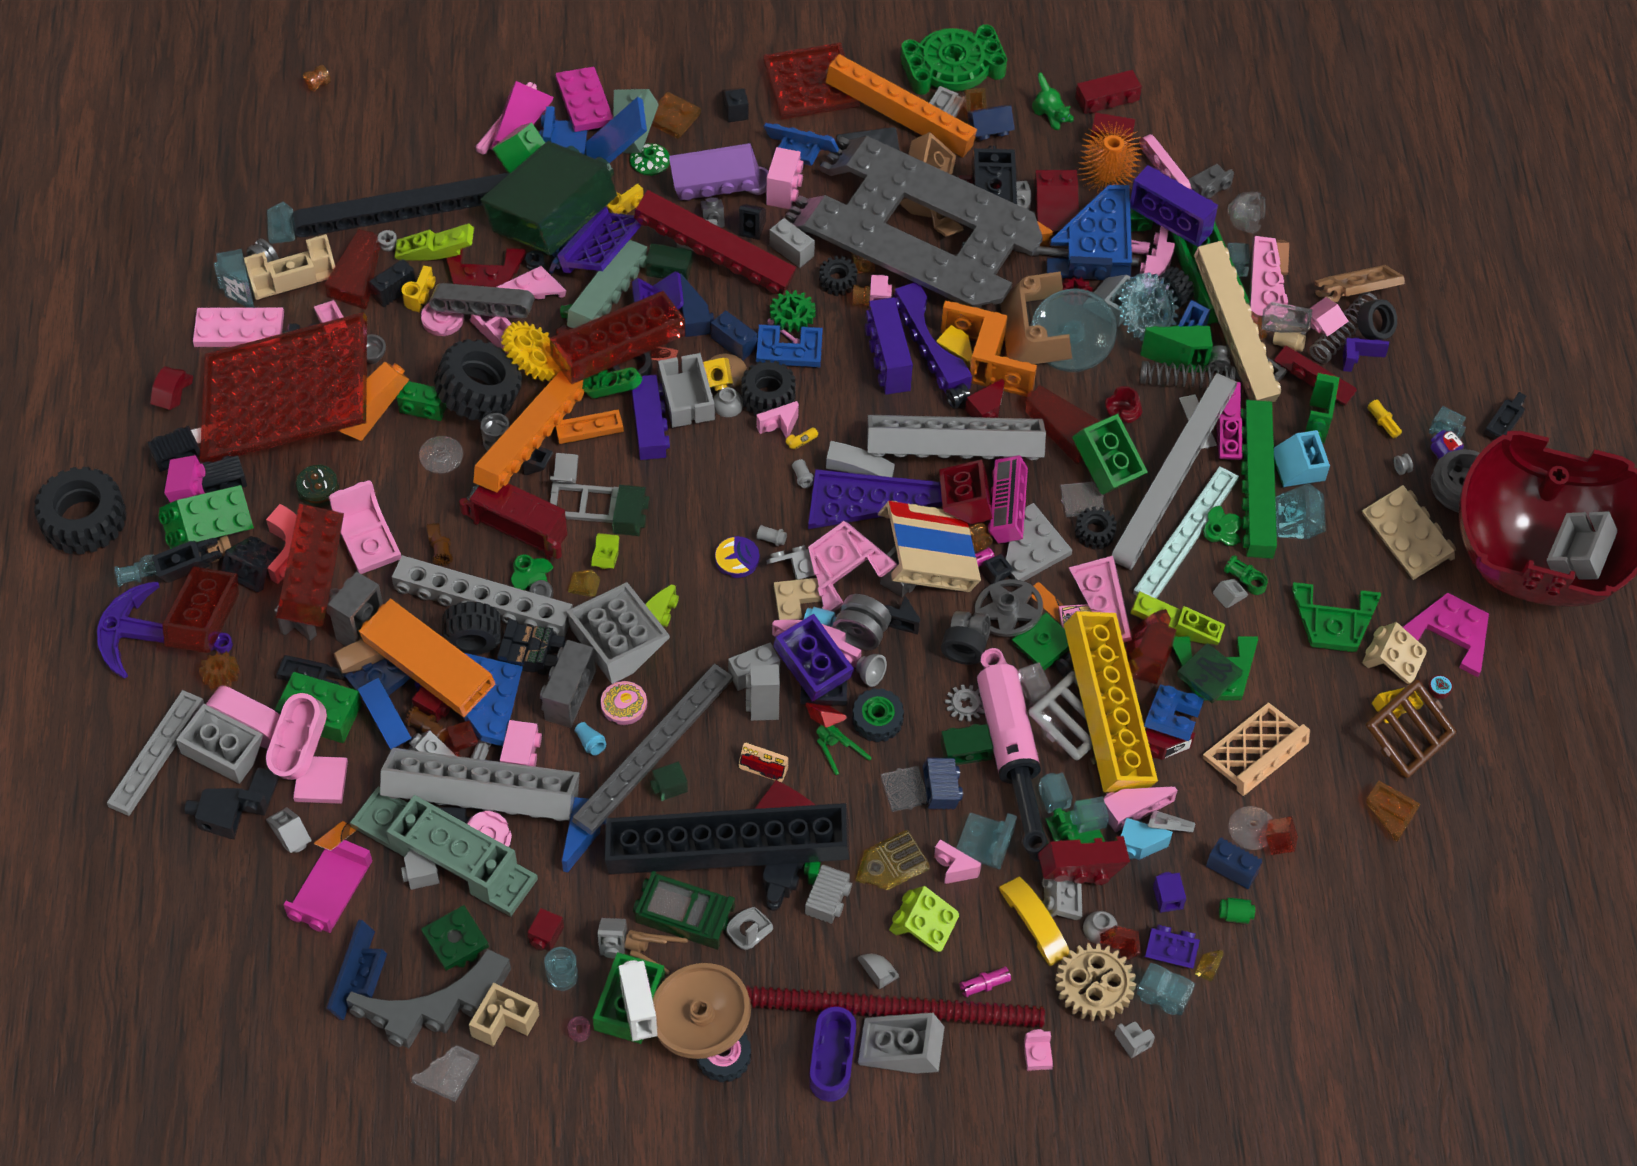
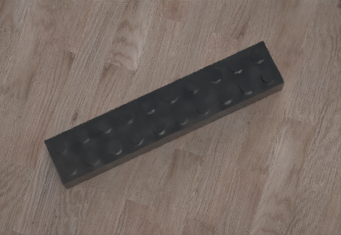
[605,803,850,874]

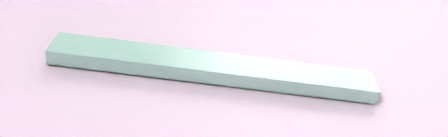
[1133,466,1239,599]

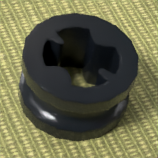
[525,250,545,271]

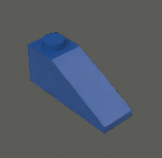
[562,797,606,872]

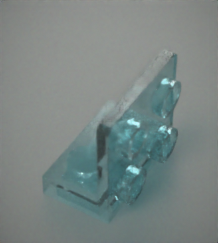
[956,813,1017,869]

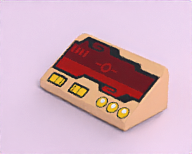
[739,743,788,782]

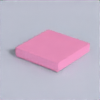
[294,757,348,804]

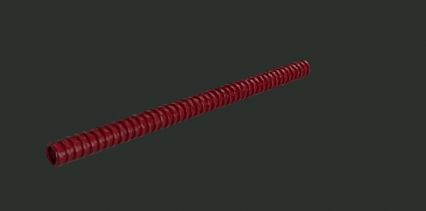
[746,985,1045,1028]

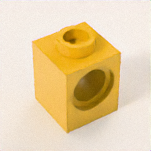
[703,358,733,391]

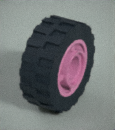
[697,1033,751,1082]

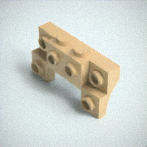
[244,234,338,300]

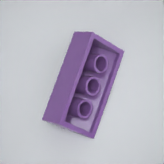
[669,143,760,200]

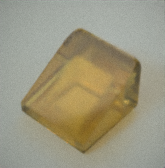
[568,569,600,597]
[1195,950,1224,982]

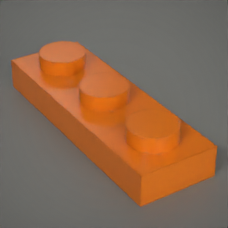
[555,409,624,444]

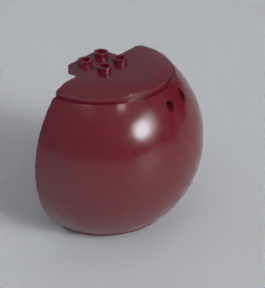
[1459,431,1637,607]

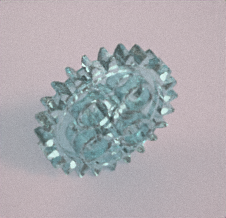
[1118,272,1179,341]

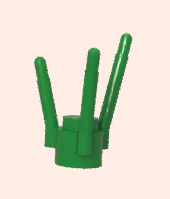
[816,725,871,775]

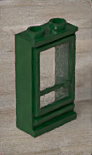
[633,871,735,950]

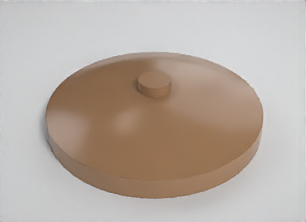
[653,963,751,1059]

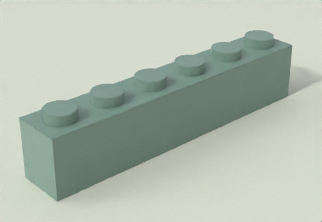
[567,240,648,335]

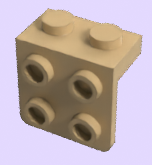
[1362,622,1427,684]

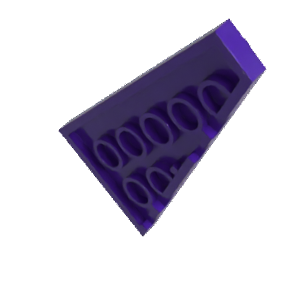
[808,470,942,529]

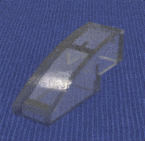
[1018,662,1066,740]

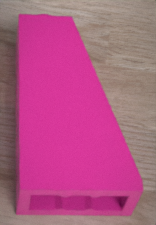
[491,81,554,150]

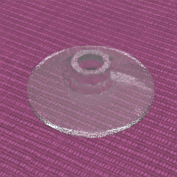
[419,436,463,473]
[1228,806,1276,850]

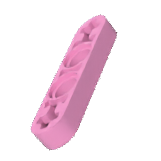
[1140,134,1191,189]

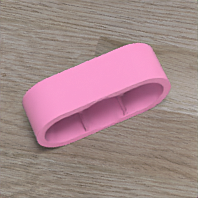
[205,686,280,749]
[266,693,327,780]

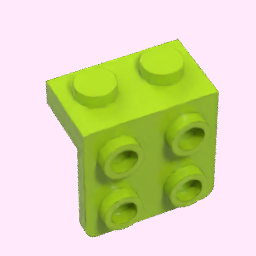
[889,886,959,952]

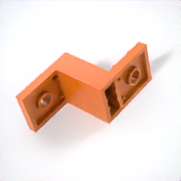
[941,301,1037,398]

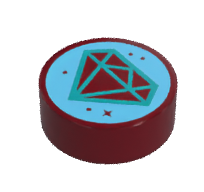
[1428,675,1453,699]

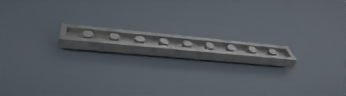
[572,664,733,835]

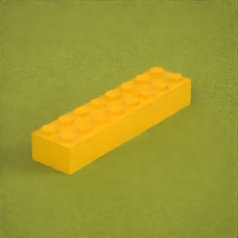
[1064,611,1158,792]

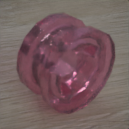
[568,1016,591,1042]

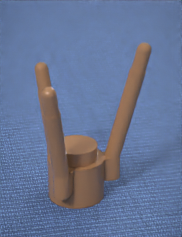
[625,930,688,975]

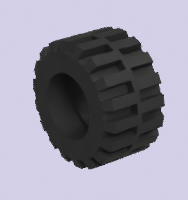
[741,360,796,417]
[442,602,501,655]

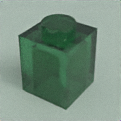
[650,761,688,801]

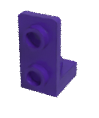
[1343,338,1389,372]

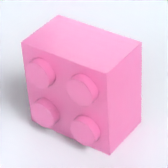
[766,147,803,209]

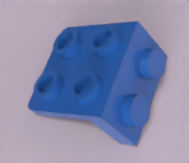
[540,106,587,155]

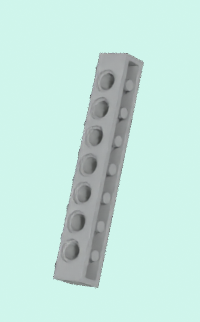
[392,555,573,637]

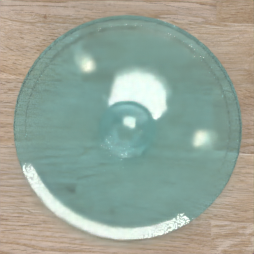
[1031,289,1117,372]

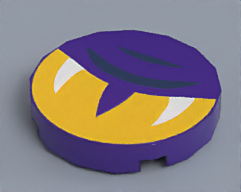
[715,536,760,578]

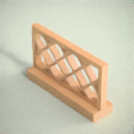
[1203,702,1310,796]

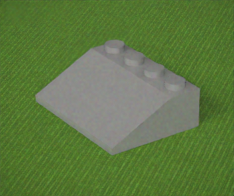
[566,582,670,684]

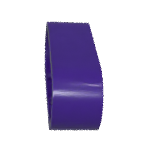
[809,1007,856,1102]

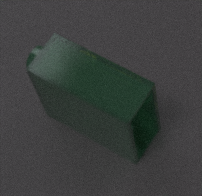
[481,141,617,255]

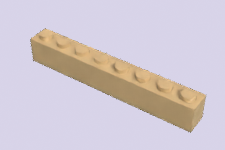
[1194,241,1281,402]

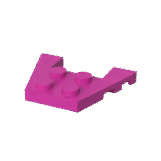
[1403,593,1489,677]

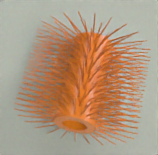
[1077,121,1142,194]

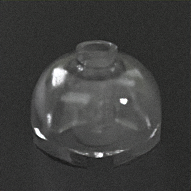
[1228,191,1266,234]

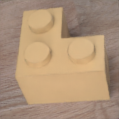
[469,983,539,1047]

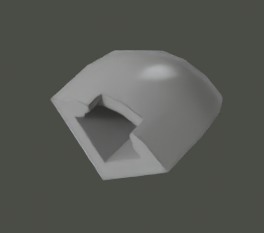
[858,953,899,989]

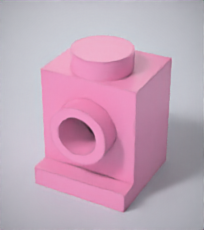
[870,275,892,301]

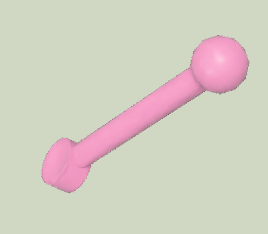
[768,318,801,344]

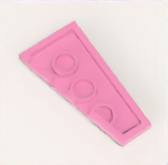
[1249,236,1292,322]
[1069,556,1132,643]

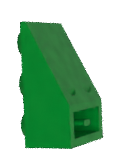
[1140,325,1213,373]

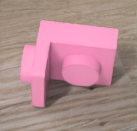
[1024,1029,1053,1071]

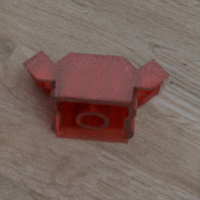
[1125,609,1177,685]

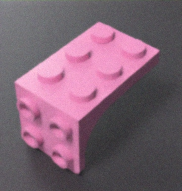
[329,481,401,574]

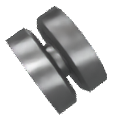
[833,594,891,650]

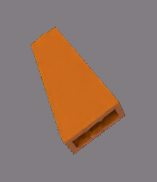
[326,362,409,441]

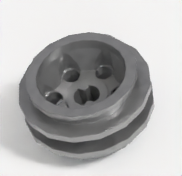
[1431,449,1480,512]

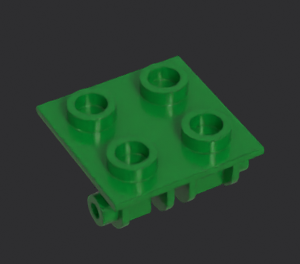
[1045,806,1105,844]

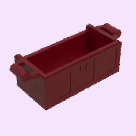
[459,483,567,559]

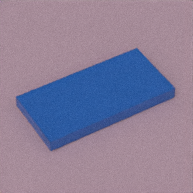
[586,97,647,176]

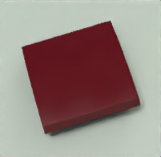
[754,780,815,809]

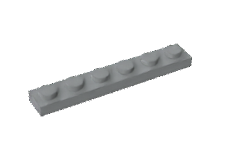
[107,690,204,816]

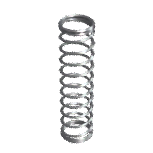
[1310,292,1378,364]
[1140,361,1235,388]

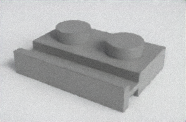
[930,86,966,117]

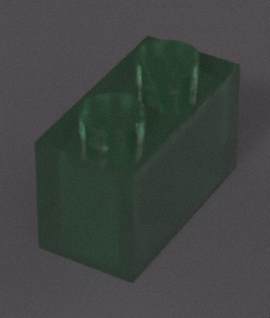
[646,243,693,281]
[612,485,650,536]

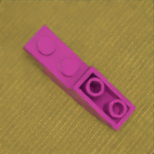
[1216,382,1242,460]

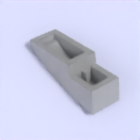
[826,441,895,477]

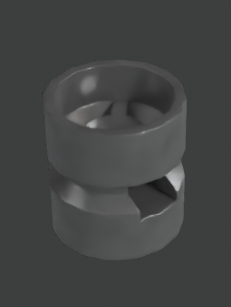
[481,413,510,451]
[951,611,990,642]

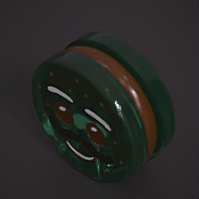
[296,465,339,508]

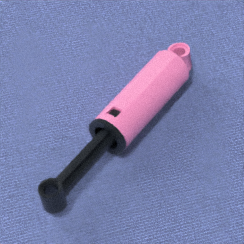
[977,648,1049,862]

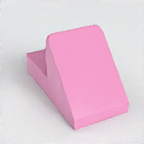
[757,401,799,438]
[934,840,981,884]

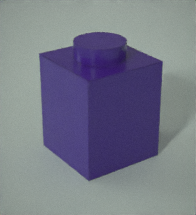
[1153,872,1186,913]

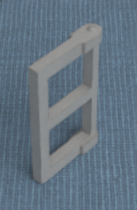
[550,482,620,523]

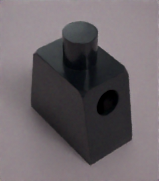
[185,788,243,840]

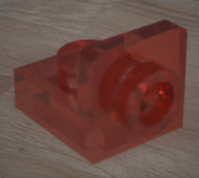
[1100,925,1140,962]

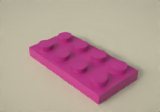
[555,67,613,132]

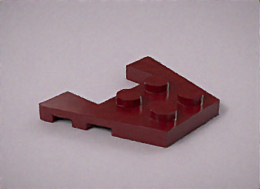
[446,248,526,287]

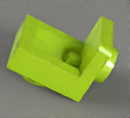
[592,533,619,569]

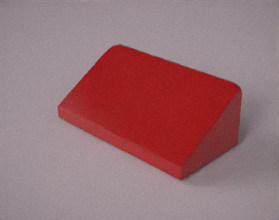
[806,703,846,728]

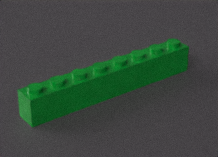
[1241,400,1277,559]

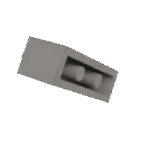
[746,664,780,721]

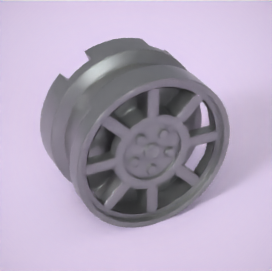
[246,239,279,262]

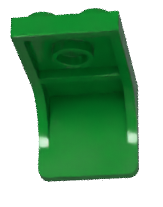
[159,485,254,549]

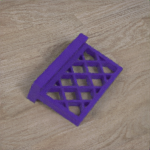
[557,206,642,273]

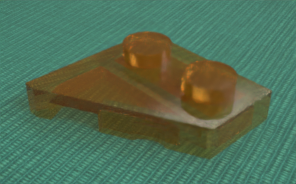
[1366,781,1421,842]

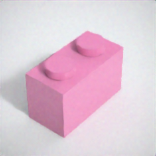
[1305,297,1349,336]
[500,720,542,767]

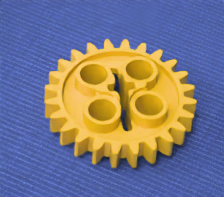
[501,321,566,381]

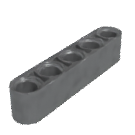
[429,283,535,318]

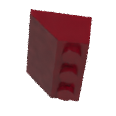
[939,459,993,524]

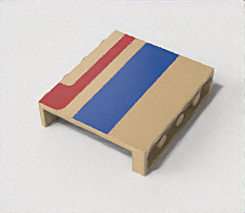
[878,501,981,592]

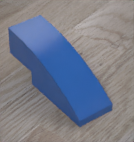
[358,678,412,750]

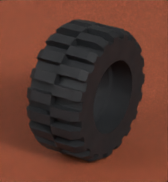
[434,339,522,422]
[34,467,127,554]

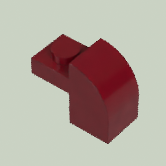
[150,366,193,410]

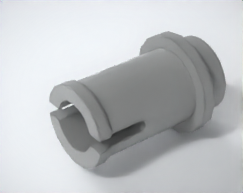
[792,459,814,488]
[757,525,787,546]

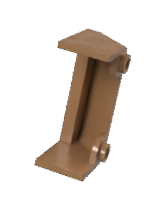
[1001,272,1072,364]

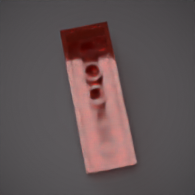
[550,291,685,384]
[276,504,344,627]

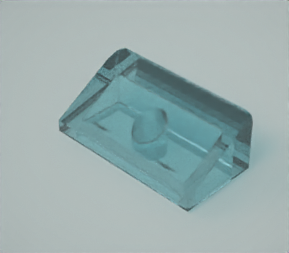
[267,201,295,243]

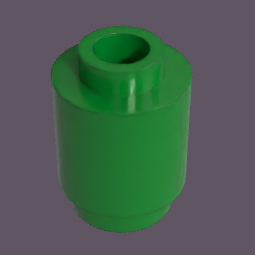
[1219,897,1255,924]

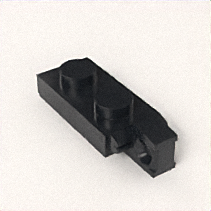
[1484,392,1526,439]

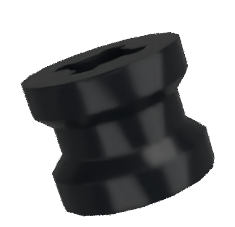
[946,383,970,409]
[1056,653,1075,678]

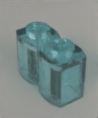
[1137,963,1195,1015]

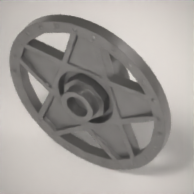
[975,579,1043,637]

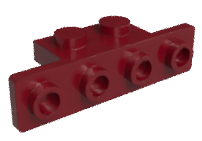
[1274,346,1357,406]

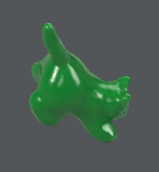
[1032,73,1074,130]

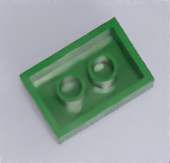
[1072,414,1148,495]
[275,672,362,743]
[593,952,665,1044]

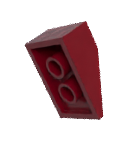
[1034,170,1079,234]

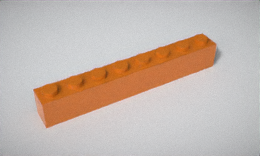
[826,54,977,158]
[473,371,584,492]

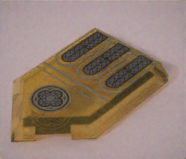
[856,830,930,890]

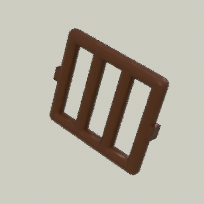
[1366,679,1457,778]

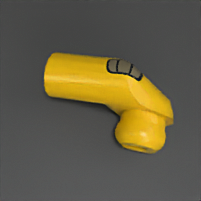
[785,428,818,449]

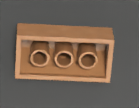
[899,132,956,219]

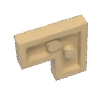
[774,578,822,620]

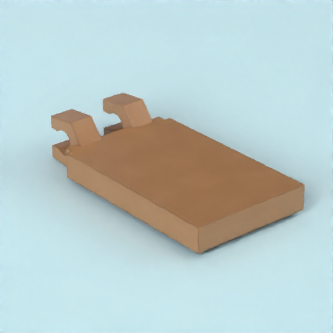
[1315,265,1404,302]

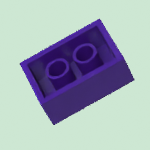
[773,613,854,701]

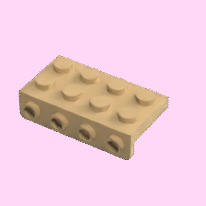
[1362,485,1456,580]

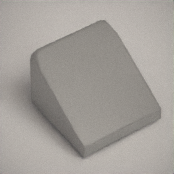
[1213,579,1248,608]

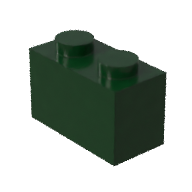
[940,724,994,765]

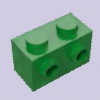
[397,381,447,421]

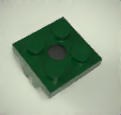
[421,905,489,971]

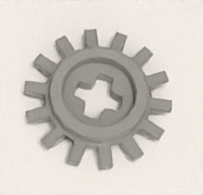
[945,685,985,722]

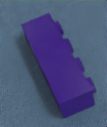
[631,375,670,460]

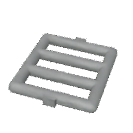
[1029,671,1093,760]

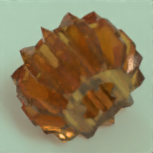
[199,651,240,690]

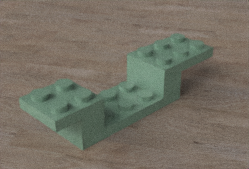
[350,786,538,917]

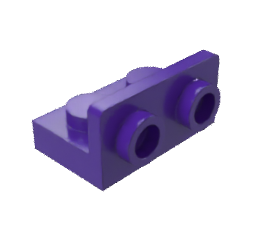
[1145,924,1200,969]

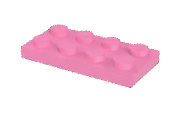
[193,308,284,347]

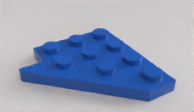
[1050,185,1132,266]
[463,652,523,746]

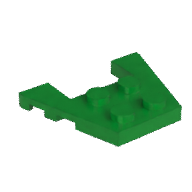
[1291,582,1381,652]
[1168,636,1258,700]

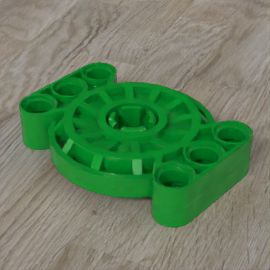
[901,24,1007,95]

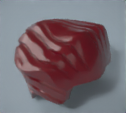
[1105,386,1142,423]

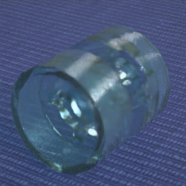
[544,947,578,991]

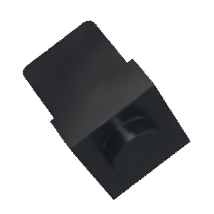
[238,768,280,816]

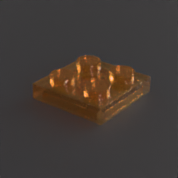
[652,91,701,139]

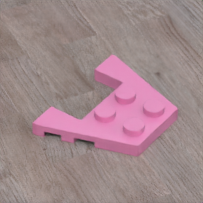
[808,521,898,612]

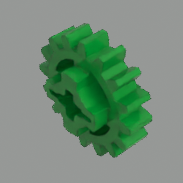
[770,290,816,333]

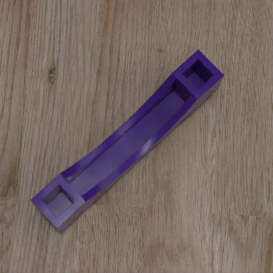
[895,282,972,393]

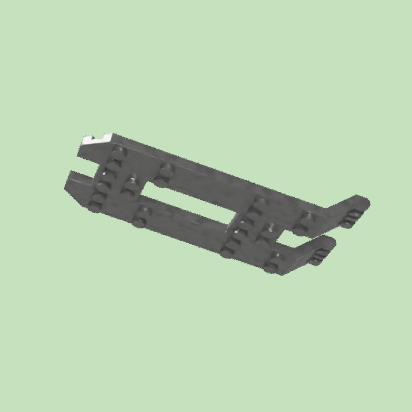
[785,136,1043,308]

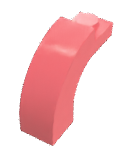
[266,504,308,584]

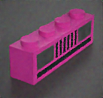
[988,455,1028,544]

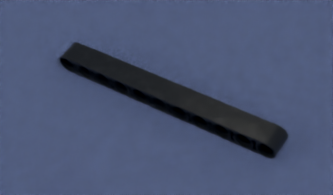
[291,173,519,237]

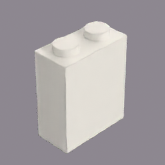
[619,960,657,1041]

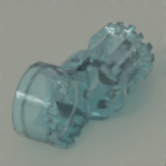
[114,555,157,586]

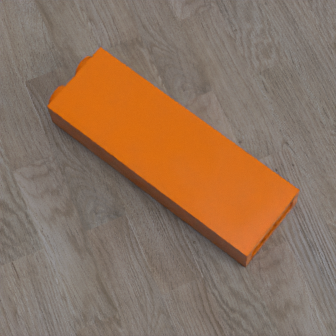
[359,598,496,717]

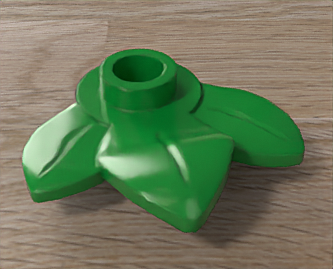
[1204,506,1242,546]
[511,554,553,590]

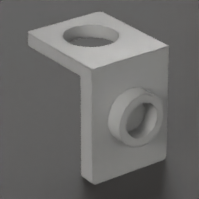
[550,453,578,484]

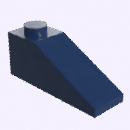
[680,274,714,337]

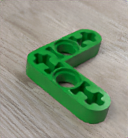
[583,342,642,398]

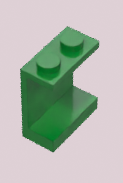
[1305,373,1340,444]

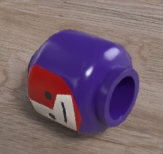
[1431,430,1464,459]

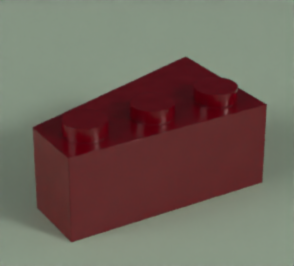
[1038,836,1130,885]

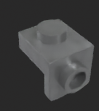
[701,198,725,228]

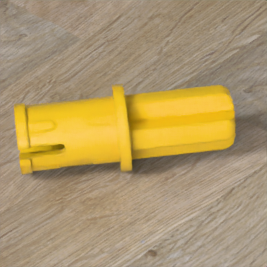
[1367,400,1402,438]

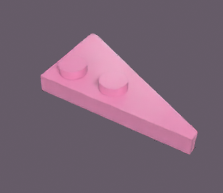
[497,266,566,299]

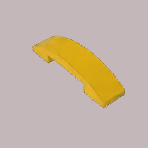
[999,876,1069,966]

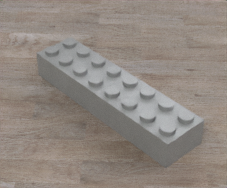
[867,415,1046,460]
[380,748,580,821]

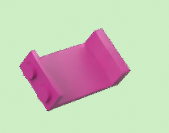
[284,840,372,933]

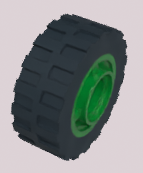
[852,688,904,742]

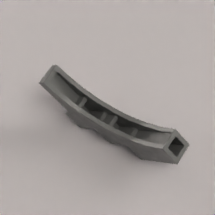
[346,949,511,1048]

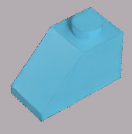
[1121,818,1173,860]

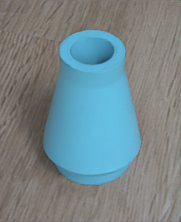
[575,722,606,755]

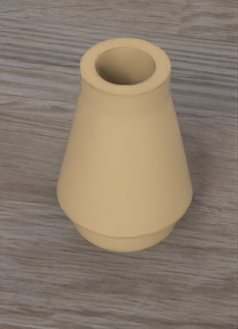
[1273,332,1306,352]

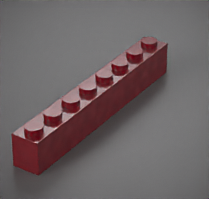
[634,190,796,295]

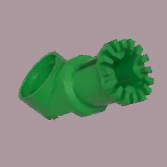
[1224,555,1268,595]

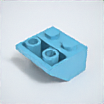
[1274,430,1330,487]

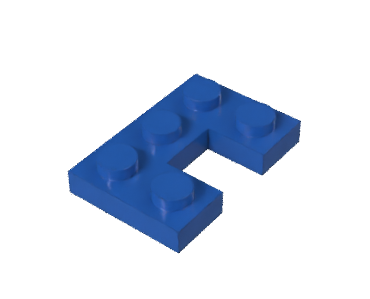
[756,325,823,367]
[1144,684,1204,741]

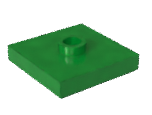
[1012,613,1070,671]

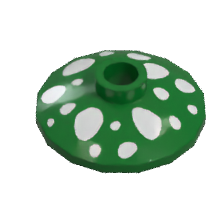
[630,143,670,176]

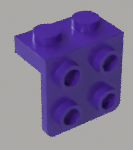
[632,271,684,325]

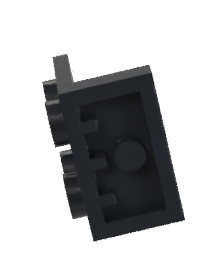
[221,536,281,592]

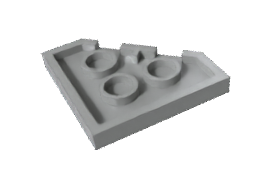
[1006,503,1072,581]

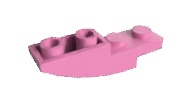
[1138,226,1175,301]
[772,619,861,668]

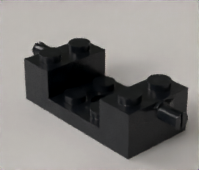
[971,145,1017,205]

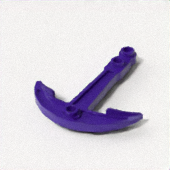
[97,582,233,679]

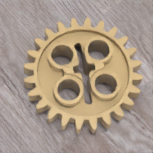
[1055,943,1136,1021]

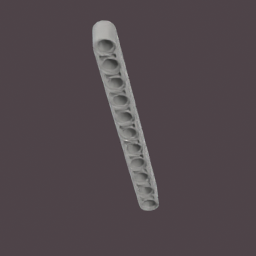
[1111,373,1237,570]

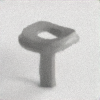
[726,907,773,950]

